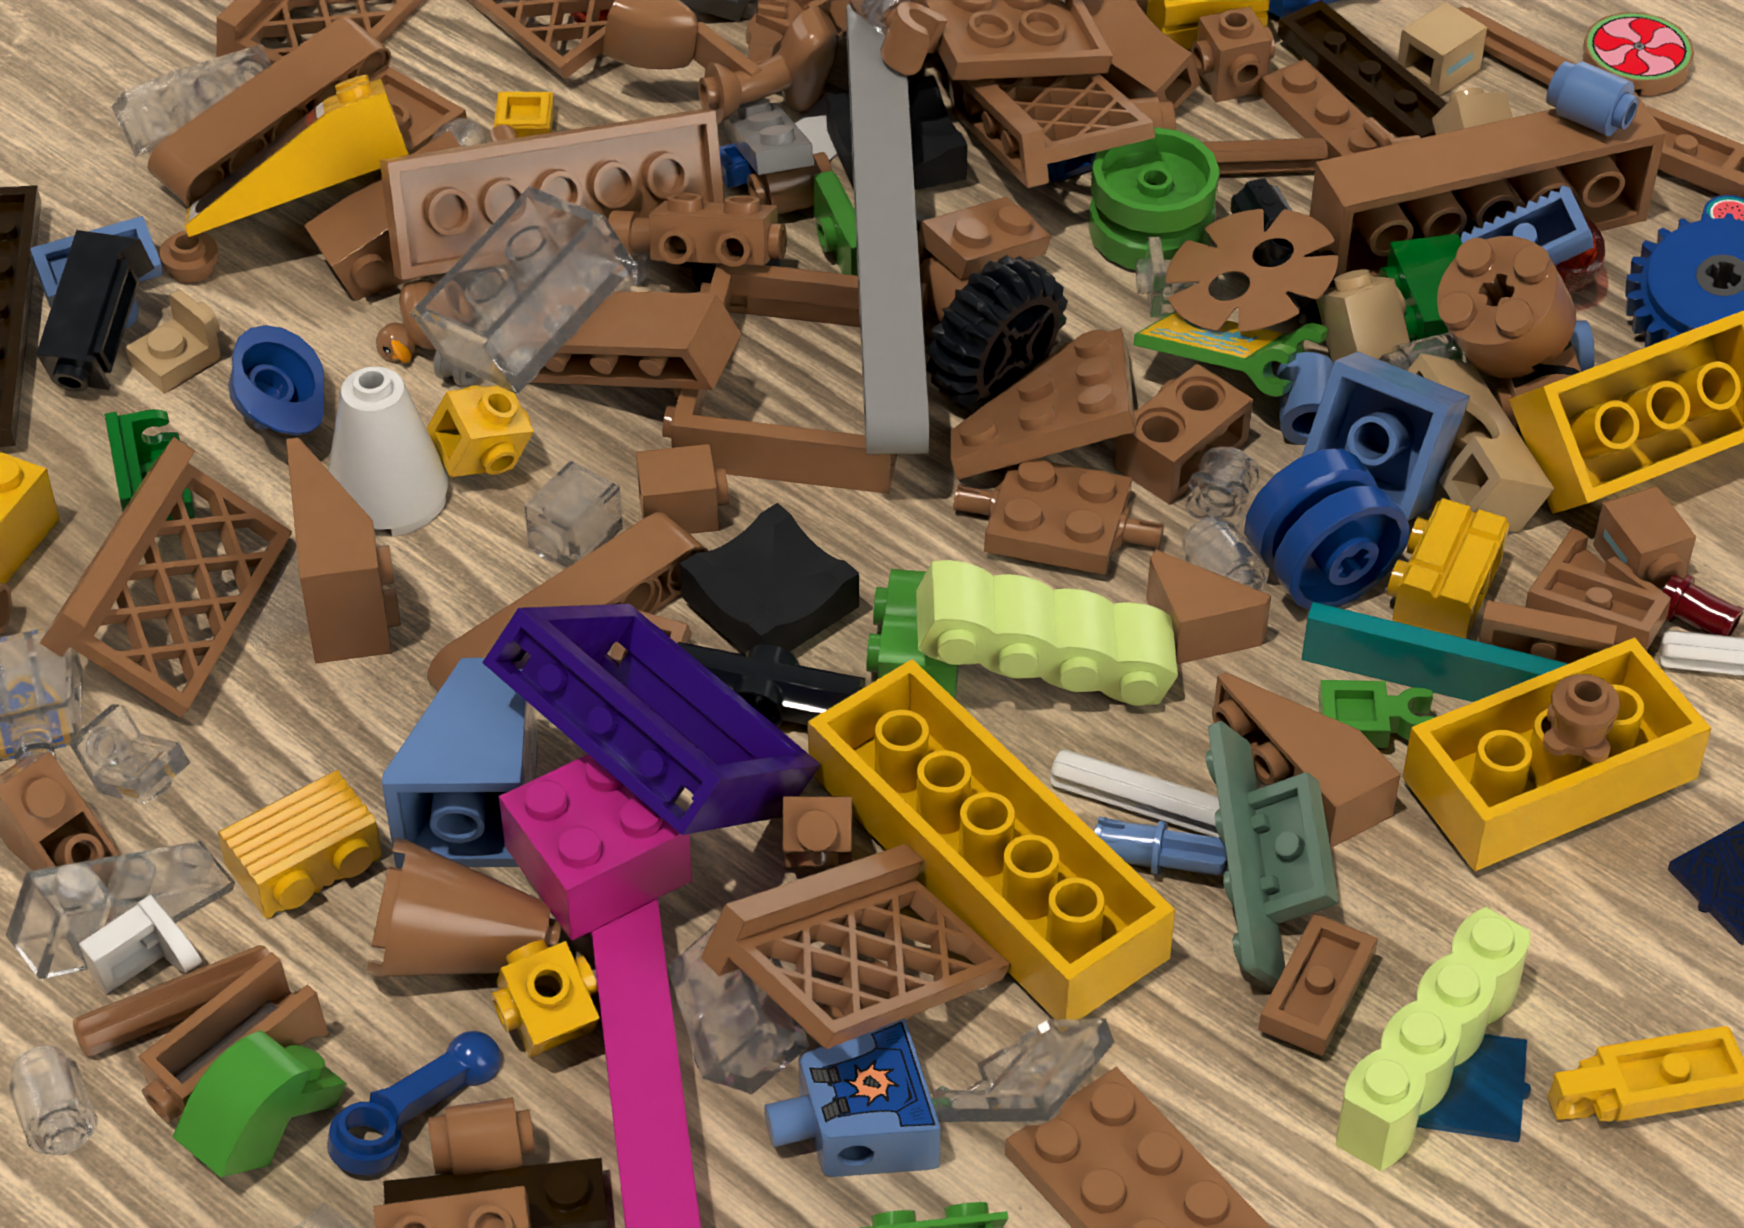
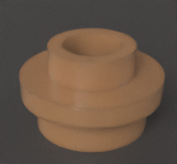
[159,230,219,283]

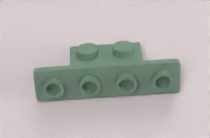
[1206,721,1339,989]

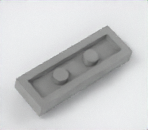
[724,98,814,175]

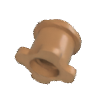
[1542,674,1620,763]

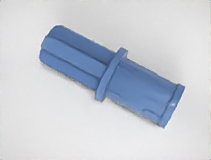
[1094,816,1228,876]

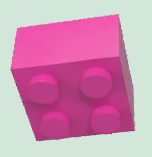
[499,754,692,941]

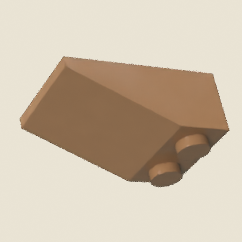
[286,438,401,664]

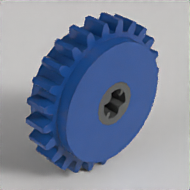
[1625,213,1744,347]

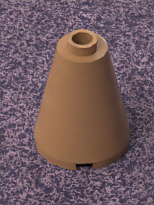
[366,838,561,977]

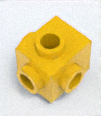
[427,384,534,477]
[491,940,600,1059]

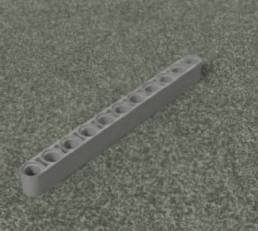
[846,3,929,455]

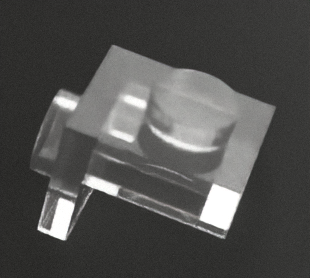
[70,704,191,804]

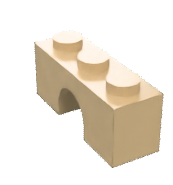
[1407,353,1555,533]

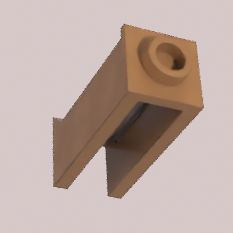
[138,952,329,1123]

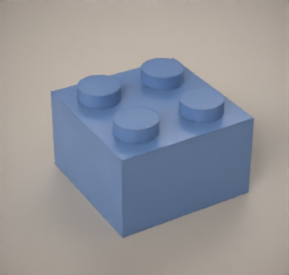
[1302,352,1470,521]

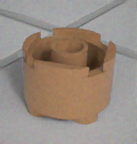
[1437,236,1576,378]

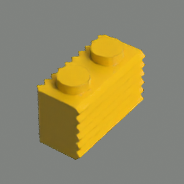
[217,770,382,918]

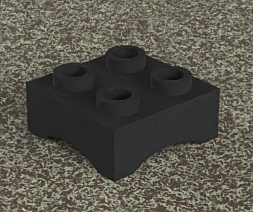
[826,75,968,190]
[680,503,860,655]

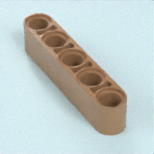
[148,17,392,207]
[427,512,709,692]

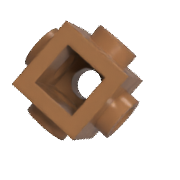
[1191,7,1275,103]

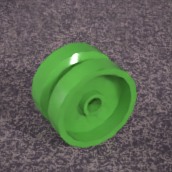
[1088,127,1220,272]

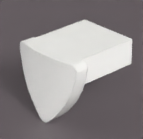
[79,894,203,995]

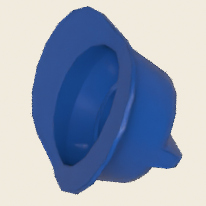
[228,325,324,435]

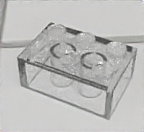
[410,186,637,395]

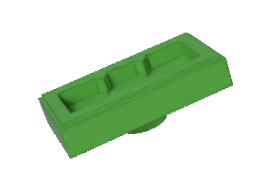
[814,170,858,276]

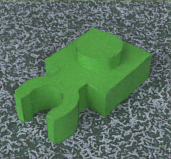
[1318,680,1435,748]

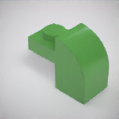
[173,1030,347,1178]

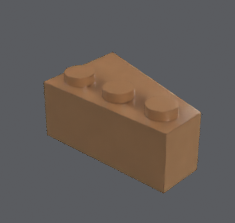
[304,130,462,301]

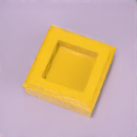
[494,91,554,138]

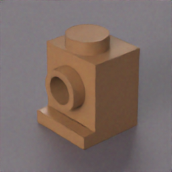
[783,797,852,868]

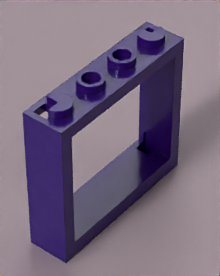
[482,604,821,835]

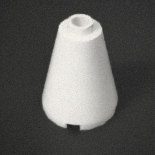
[328,367,448,537]

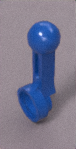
[327,1031,501,1175]

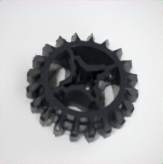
[926,255,1068,413]

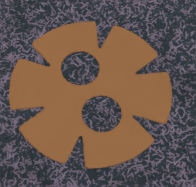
[1165,209,1339,332]

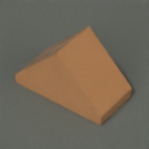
[1146,549,1271,664]

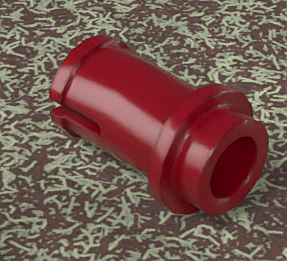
[1663,574,1744,636]

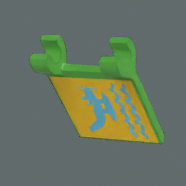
[1133,311,1329,397]

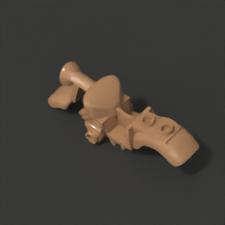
[603,0,912,123]

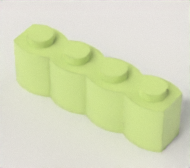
[916,560,1178,706]
[1336,907,1530,1171]

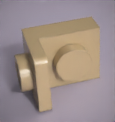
[125,289,221,394]

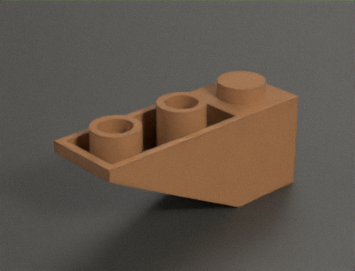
[1212,672,1401,848]

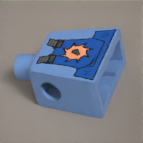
[764,1019,941,1177]

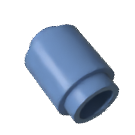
[1546,61,1639,136]

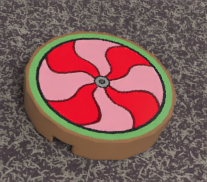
[1582,12,1694,96]

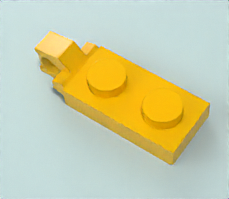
[1547,1025,1744,1121]

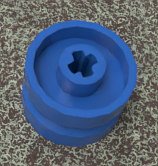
[1244,449,1410,610]

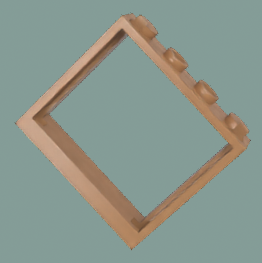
[662,263,927,494]

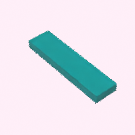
[1301,602,1568,702]

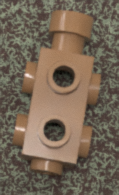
[606,193,787,267]

